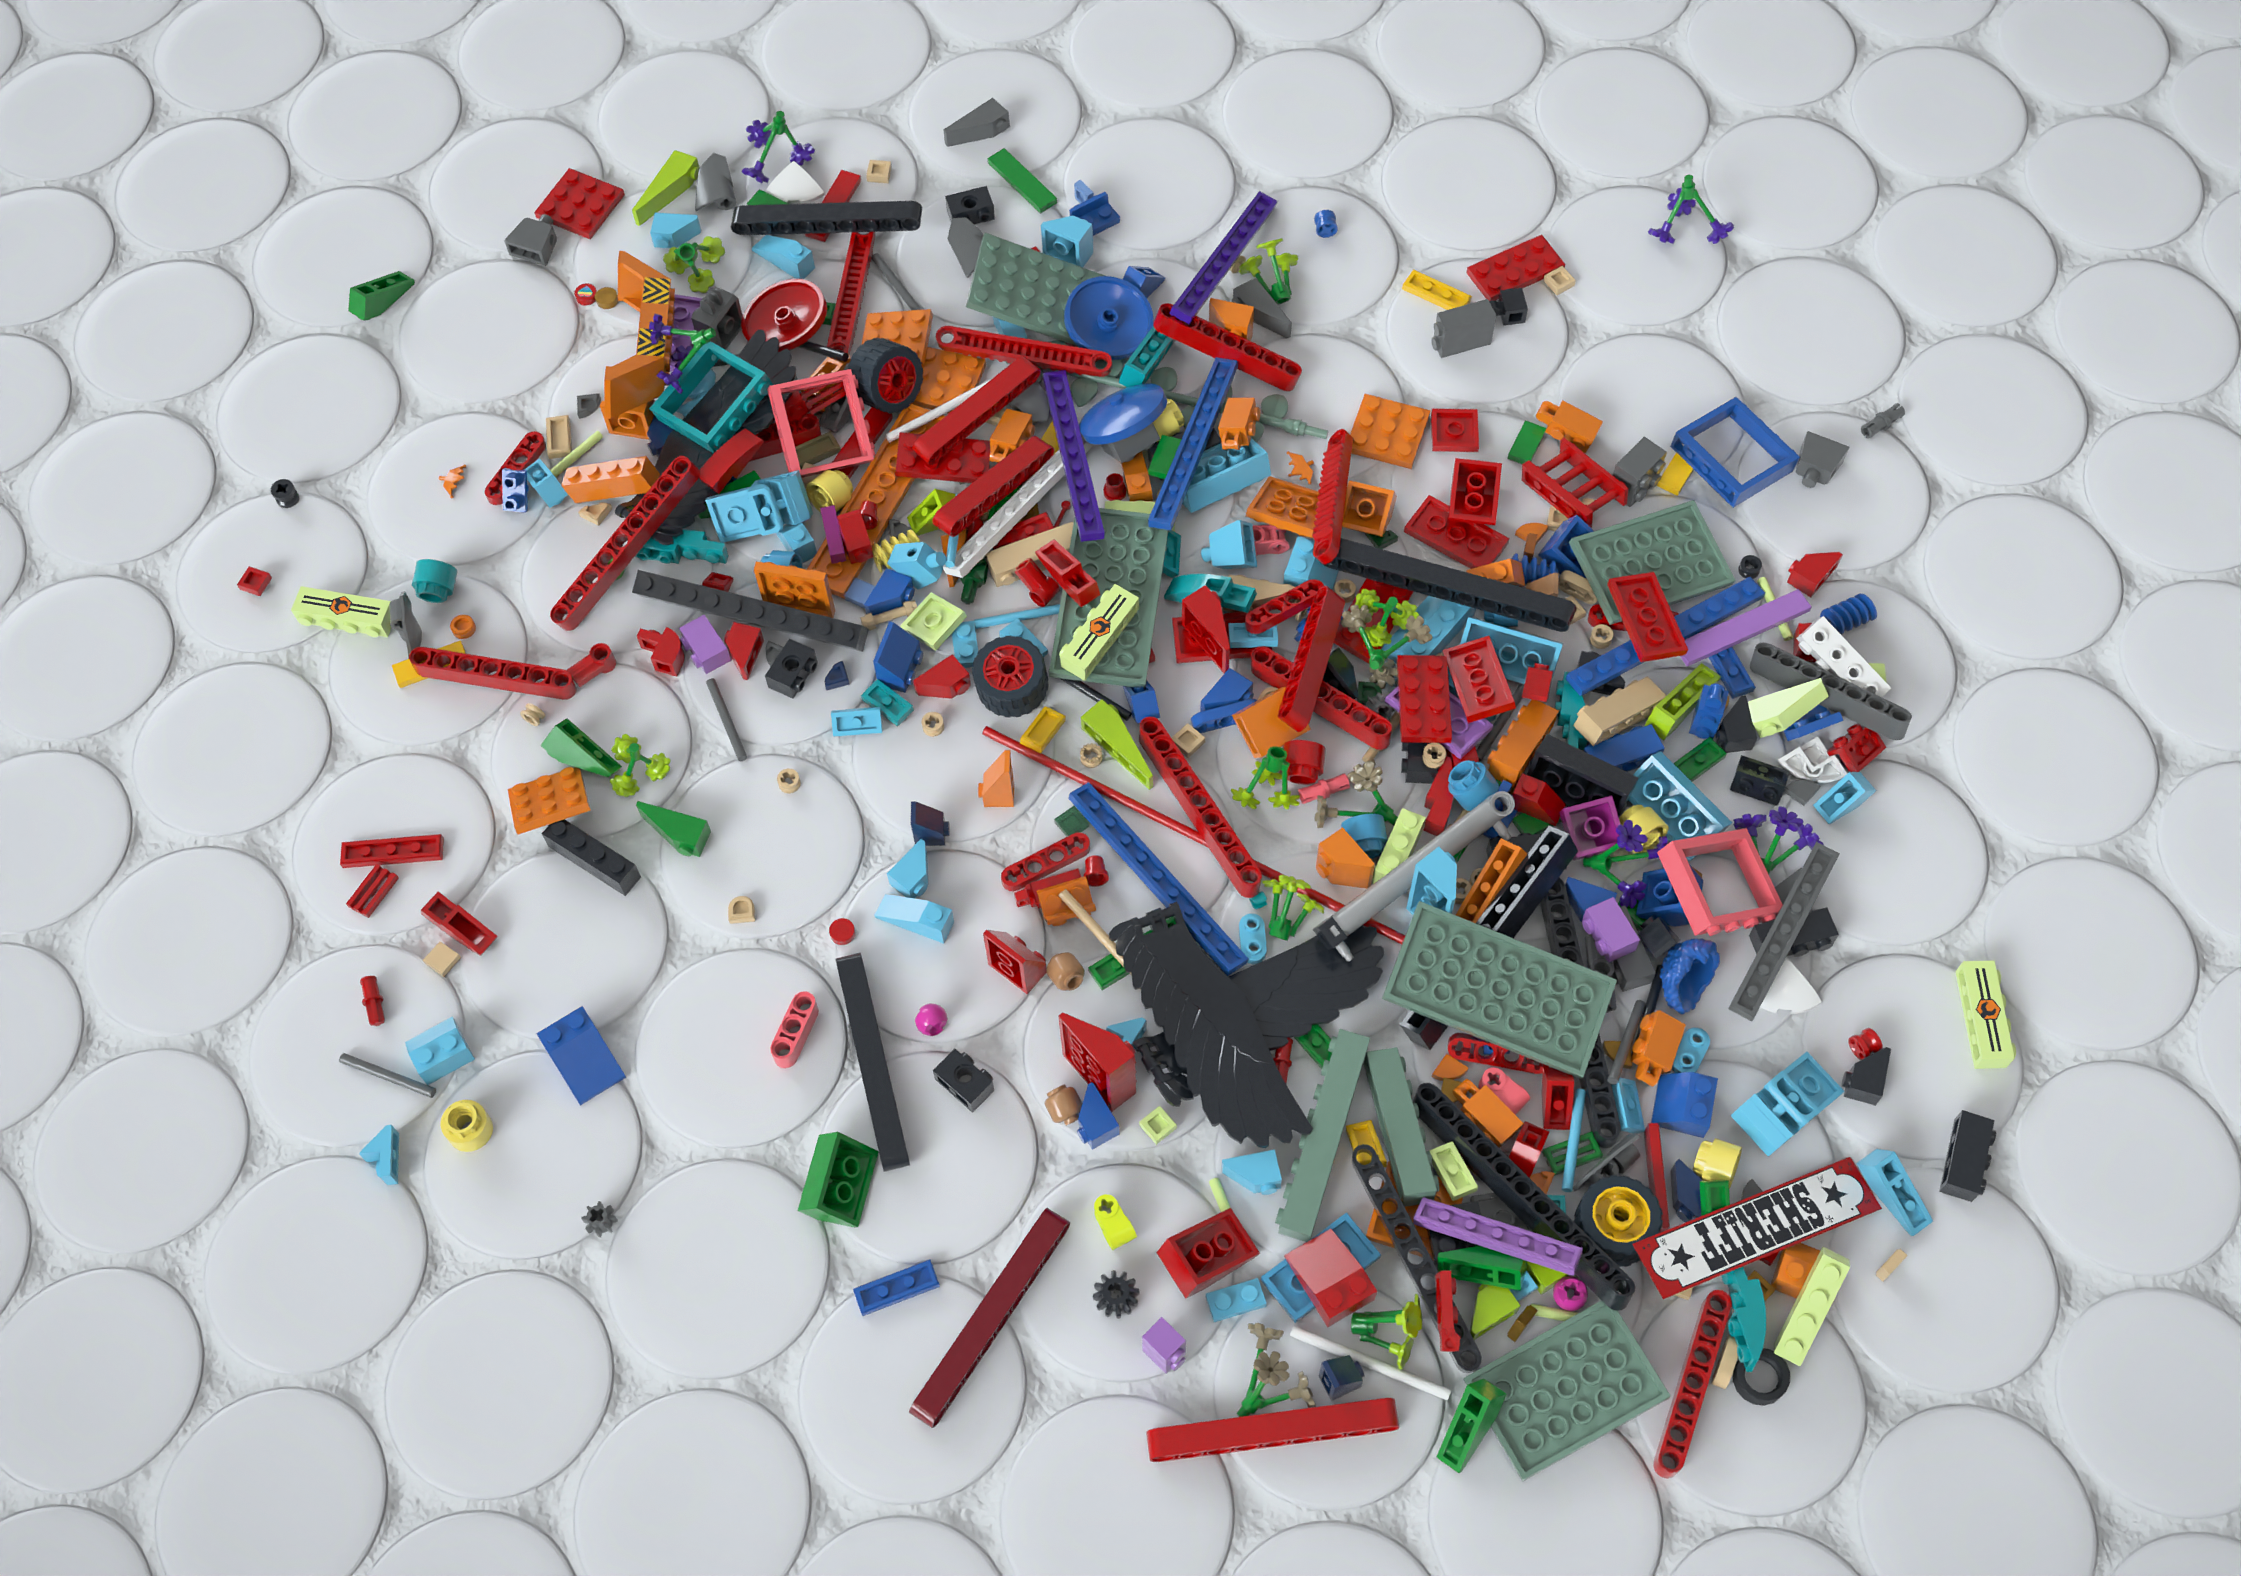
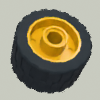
[1574,1175,1663,1267]

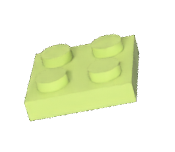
[900,592,967,651]

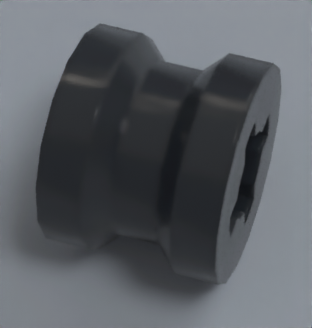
[271,479,299,508]

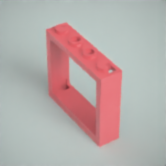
[767,369,875,478]
[1657,828,1783,936]

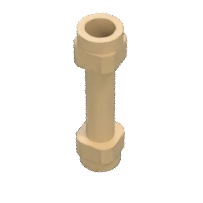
[860,600,917,631]

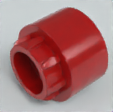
[1283,740,1326,785]

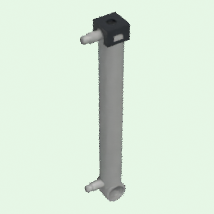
[1312,791,1515,962]

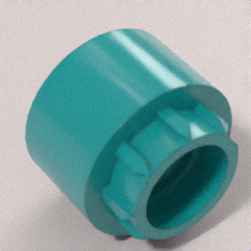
[412,559,458,603]

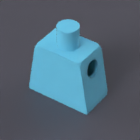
[1201,520,1257,569]
[887,542,946,590]

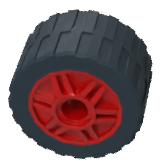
[848,338,923,413]
[972,635,1049,718]

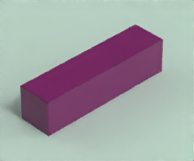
[820,505,846,564]

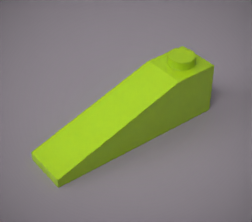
[632,150,700,226]
[1644,663,1721,740]
[1081,699,1153,790]

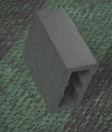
[1431,299,1496,358]

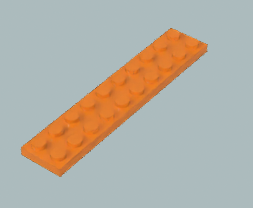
[807,404,945,599]

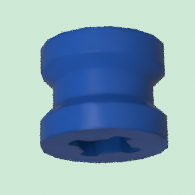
[1314,210,1338,238]

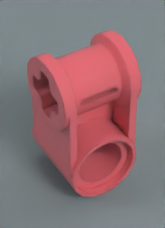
[1253,525,1290,555]
[1478,1067,1530,1115]

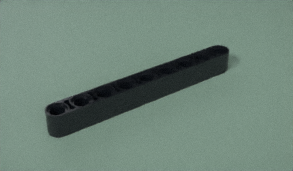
[731,201,922,235]
[835,952,910,1172]
[1351,1144,1482,1373]

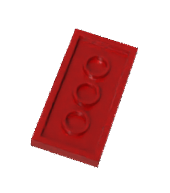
[1466,234,1566,301]
[895,432,990,483]
[1404,495,1510,569]
[1607,572,1689,662]
[1334,578,1414,664]
[1172,612,1272,663]
[1442,636,1516,723]
[1397,655,1452,743]

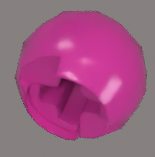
[915,1003,948,1036]
[1553,1276,1588,1311]

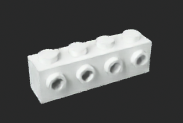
[1796,616,1891,697]

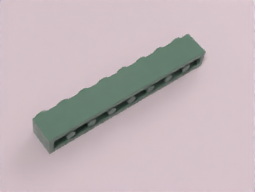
[1275,1029,1370,1242]

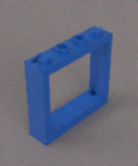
[1670,397,1800,508]

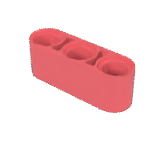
[770,991,819,1068]

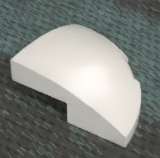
[765,161,825,204]
[1778,736,1847,783]
[1760,959,1822,1014]

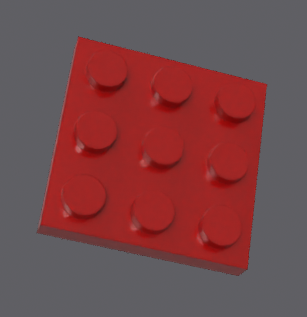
[534,168,625,240]

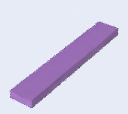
[1680,589,1812,667]
[1413,1197,1583,1276]

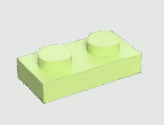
[1429,1141,1478,1201]

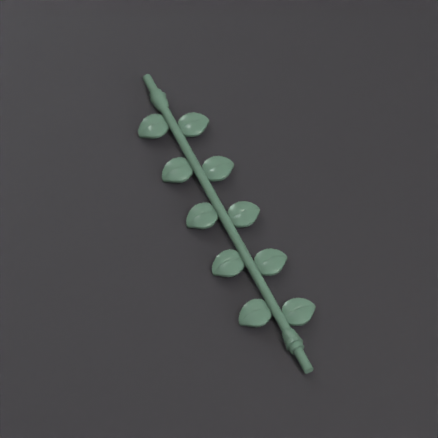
[1004,340,1328,442]

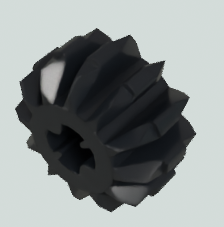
[1093,1270,1140,1319]

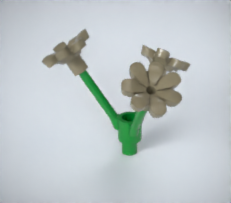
[1340,605,1432,689]
[1314,759,1398,828]
[1236,1323,1316,1417]

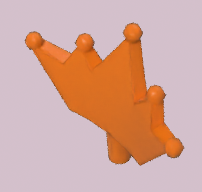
[1287,451,1314,484]
[439,464,466,498]

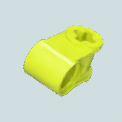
[1094,1194,1137,1250]

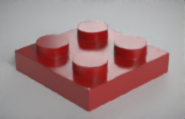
[1431,408,1479,452]

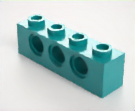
[1118,326,1176,387]

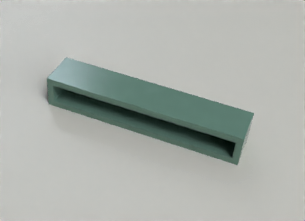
[1364,1047,1439,1207]

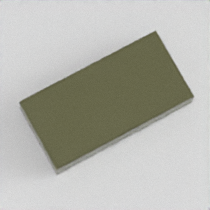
[795,431,841,469]

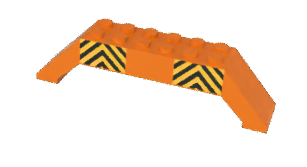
[604,251,675,419]

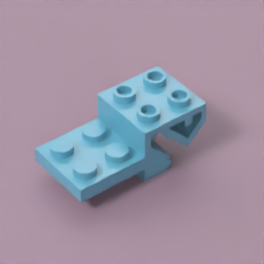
[705,470,814,543]
[1730,1052,1845,1157]

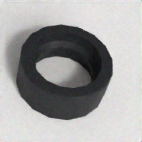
[1733,1348,1790,1406]

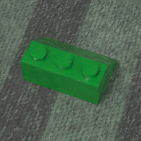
[797,1132,879,1228]

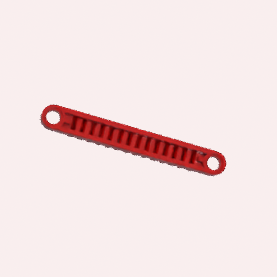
[827,232,875,360]
[936,326,1113,377]
[1312,429,1353,564]

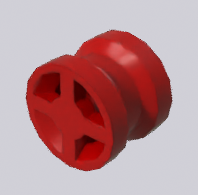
[1848,1028,1883,1060]

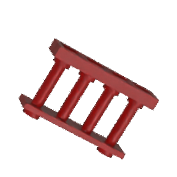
[1521,438,1628,528]

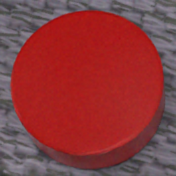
[829,918,855,945]

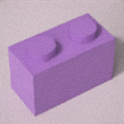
[679,615,731,674]
[1582,897,1640,963]
[1142,1317,1186,1374]

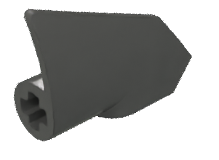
[695,153,736,211]
[947,218,983,278]
[1008,380,1050,423]
[389,591,422,658]
[1573,1133,1640,1191]

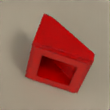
[702,572,734,592]

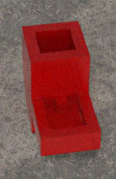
[637,627,685,677]

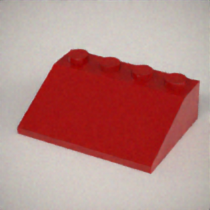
[1058,1012,1137,1112]

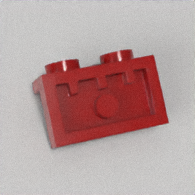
[1826,723,1887,772]

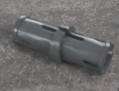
[1861,403,1905,439]

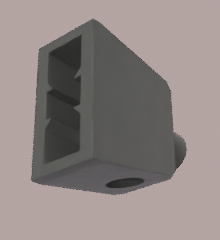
[504,214,557,266]
[1796,431,1850,488]

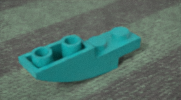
[635,530,729,564]
[1164,574,1257,613]
[1554,672,1588,751]
[1721,1267,1766,1372]

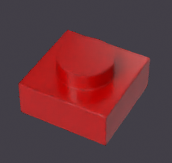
[237,566,272,596]

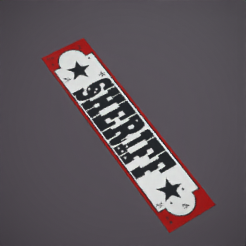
[1632,1157,1882,1299]

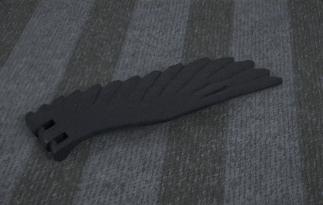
[615,329,796,545]
[1109,901,1313,1148]
[1132,924,1384,1107]

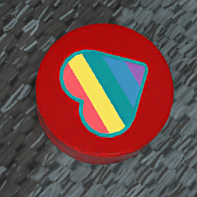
[574,283,597,306]

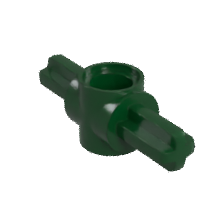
[960,556,988,605]

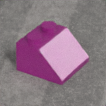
[1559,796,1620,861]

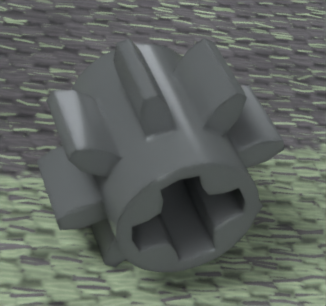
[1364,693,1395,721]
[581,1201,618,1238]

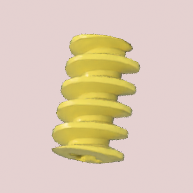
[872,529,921,573]

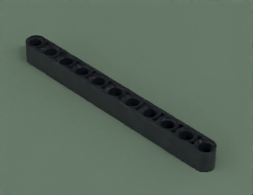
[1320,538,1577,632]
[1540,878,1621,1148]
[1413,1083,1635,1311]

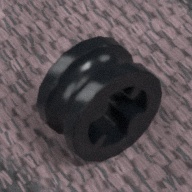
[1738,555,1762,579]

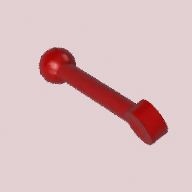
[1054,500,1071,528]

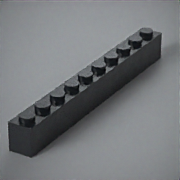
[632,570,869,652]
[1400,826,1578,1050]

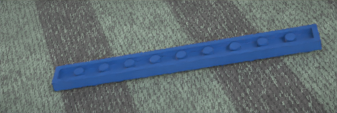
[1148,357,1238,530]
[1565,577,1765,697]
[1068,782,1249,976]

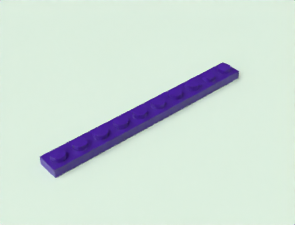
[1170,191,1278,324]
[1043,370,1105,542]

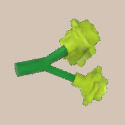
[1355,589,1419,647]
[610,734,671,797]

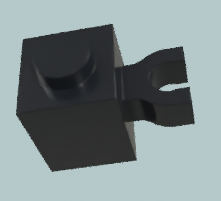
[1489,288,1528,326]

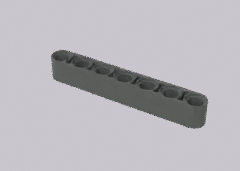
[1750,642,1912,740]

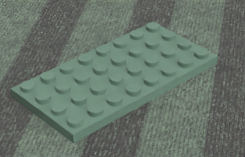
[1049,508,1169,689]
[1382,901,1617,1079]

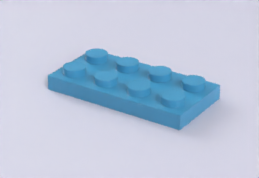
[1261,1213,1381,1323]

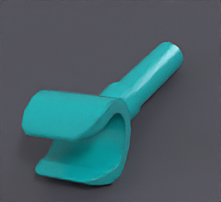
[1249,891,1268,909]

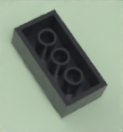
[1527,734,1639,817]

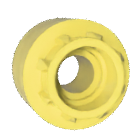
[1152,399,1185,442]
[806,470,853,513]
[1619,805,1669,854]
[441,1100,493,1152]
[1693,1138,1742,1189]

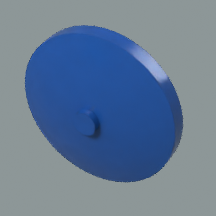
[1064,276,1154,360]
[1079,384,1167,445]

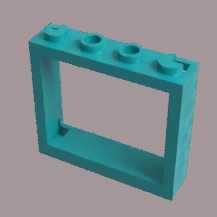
[649,341,773,453]

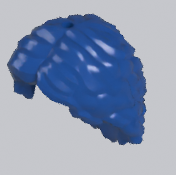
[1660,938,1720,1015]

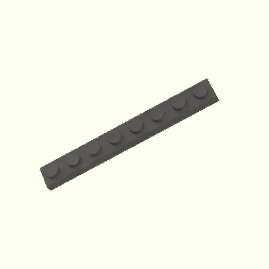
[1728,842,1840,1021]

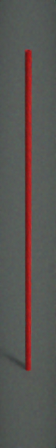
[982,726,1405,945]

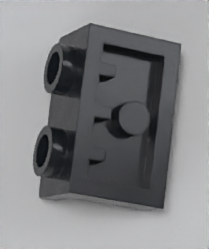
[1730,755,1789,806]

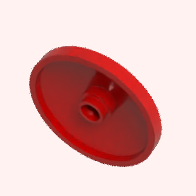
[741,279,827,352]

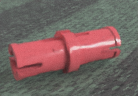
[1298,773,1350,804]

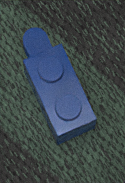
[1689,684,1729,739]

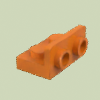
[1037,876,1096,926]

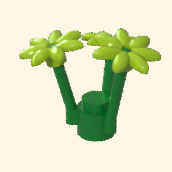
[1231,746,1300,810]
[1262,875,1324,941]

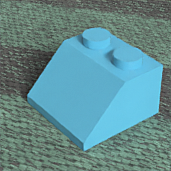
[1041,216,1093,267]
[1283,536,1339,590]
[405,1017,475,1085]

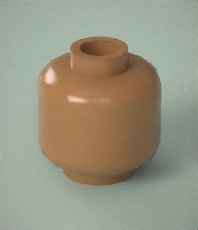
[1046,952,1085,991]
[1044,1084,1083,1126]

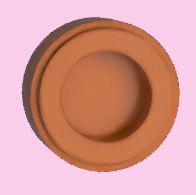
[450,614,476,639]

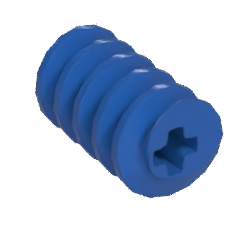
[1512,553,1559,586]
[1820,593,1877,635]

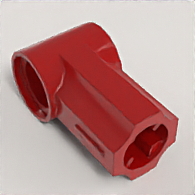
[1014,558,1060,607]
[567,643,616,687]

